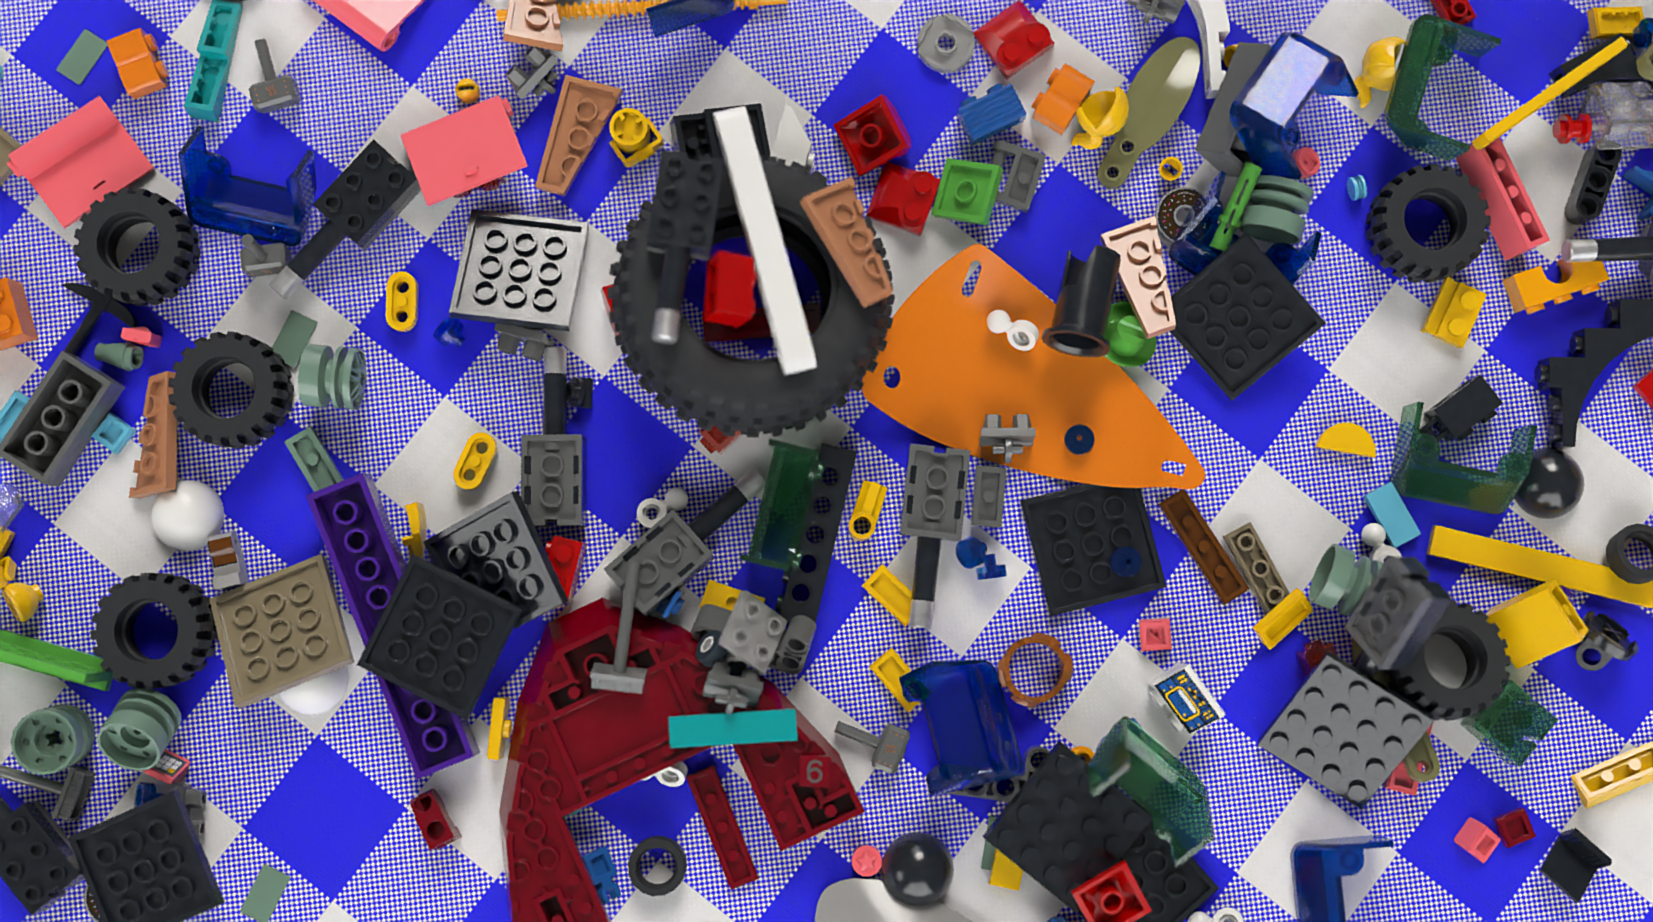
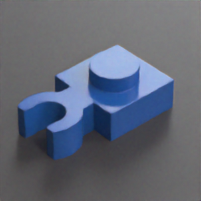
[582,846,621,904]

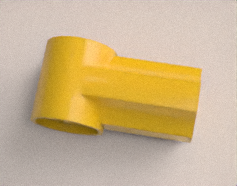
[848,480,888,541]

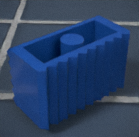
[957,83,1027,146]

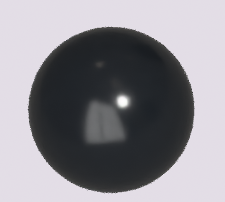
[1510,448,1584,519]
[881,832,954,906]

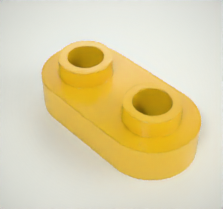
[386,271,419,332]
[453,432,498,490]

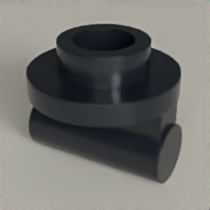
[567,377,593,409]

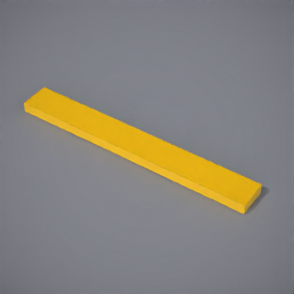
[1426,525,1653,609]

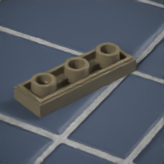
[1222,522,1290,615]

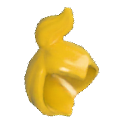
[1352,36,1406,109]
[1071,86,1129,150]

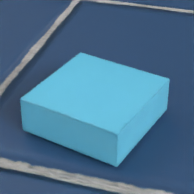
[92,412,136,455]

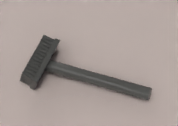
[591,560,647,694]
[0,765,96,821]

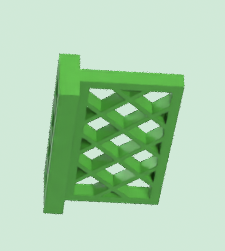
[0,629,114,691]

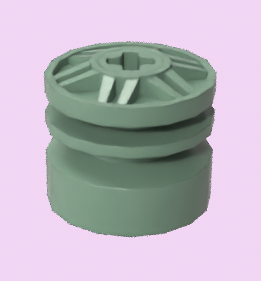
[1240,175,1314,245]
[298,344,366,410]
[1309,544,1384,617]
[97,688,182,771]
[11,704,95,775]

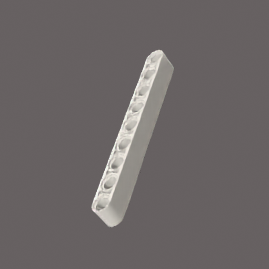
[713,106,816,375]

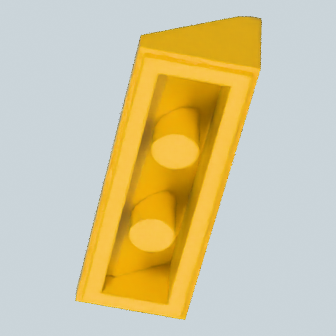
[1571,741,1653,809]

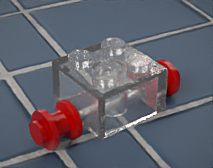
[1552,82,1653,150]

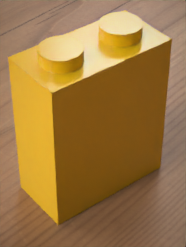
[1486,578,1589,669]

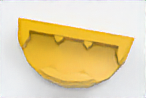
[1315,423,1376,458]

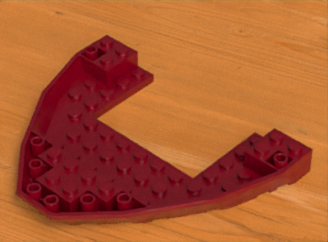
[499,598,865,922]

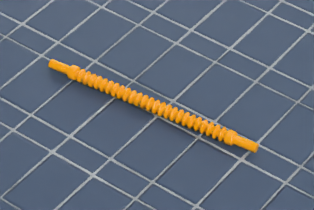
[496,0,788,21]

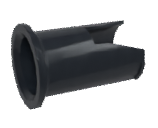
[1041,245,1121,358]

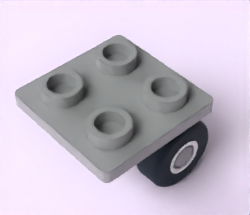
[695,591,787,677]

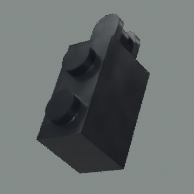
[1414,375,1503,448]

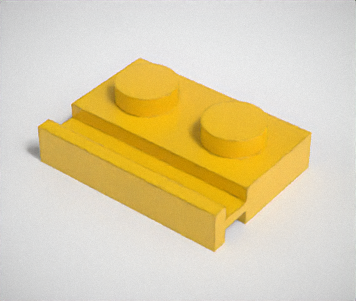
[1421,277,1487,349]

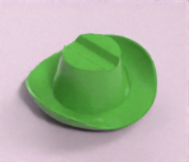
[1104,301,1157,367]

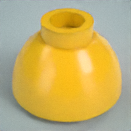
[2,582,44,623]

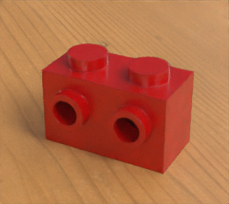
[704,251,757,327]
[545,535,587,602]

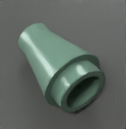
[94,342,144,371]

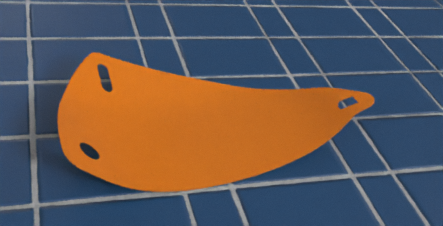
[862,244,1205,489]

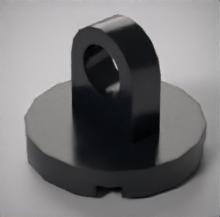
[1576,611,1639,671]

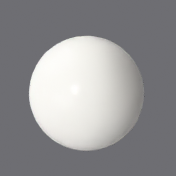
[151,480,224,551]
[279,666,349,715]

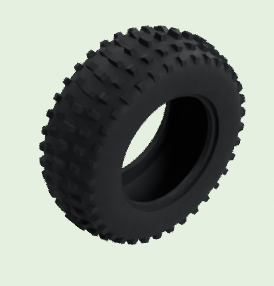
[607,156,895,438]

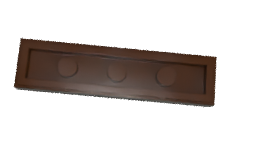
[1157,489,1249,605]

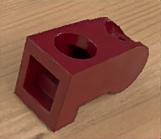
[410,788,462,850]

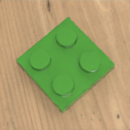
[931,158,1004,226]

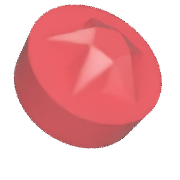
[1290,147,1320,178]
[852,845,882,877]

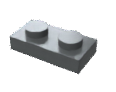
[971,465,1006,528]

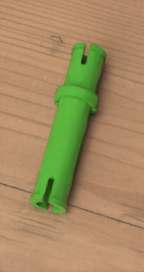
[1209,162,1263,252]

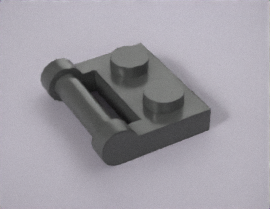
[991,140,1046,212]

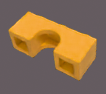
[1502,259,1609,315]

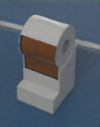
[207,531,250,590]

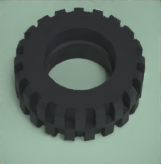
[1366,164,1491,283]
[73,188,201,306]
[168,331,294,449]
[90,573,219,689]
[1383,601,1511,721]

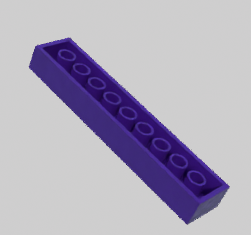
[306,473,480,780]

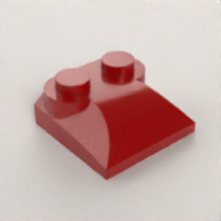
[973,0,1055,80]
[833,94,912,176]
[866,162,941,236]
[1071,860,1152,922]

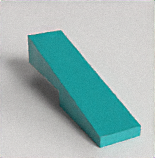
[184,0,243,123]
[668,708,797,748]

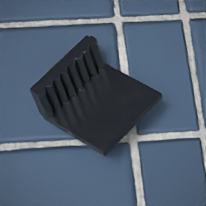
[1539,828,1612,903]

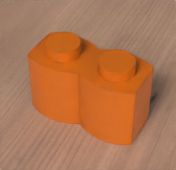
[107,28,169,99]
[1031,63,1095,135]

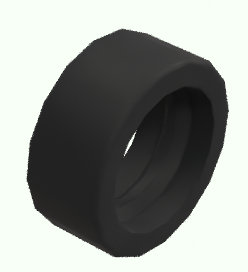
[1606,524,1653,584]
[628,836,687,896]

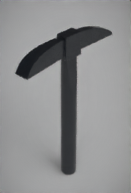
[62,283,138,355]

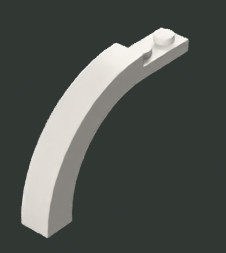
[1186,0,1230,99]

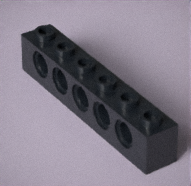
[775,443,857,623]

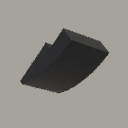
[669,103,771,162]

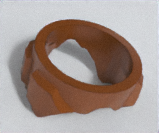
[997,633,1073,708]

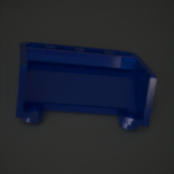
[899,660,1023,795]

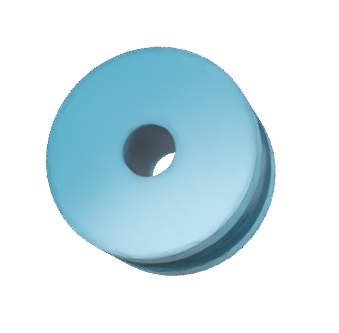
[1347,175,1367,201]

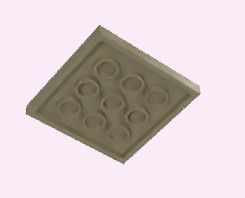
[209,554,355,709]

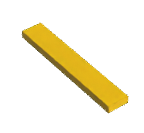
[1471,36,1628,151]

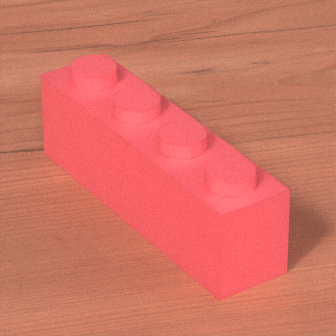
[1454,137,1550,261]

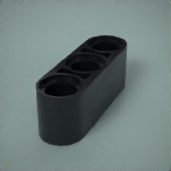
[1564,138,1622,225]

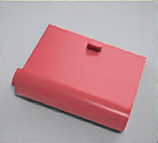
[312,0,425,52]
[7,95,155,229]
[401,95,528,206]

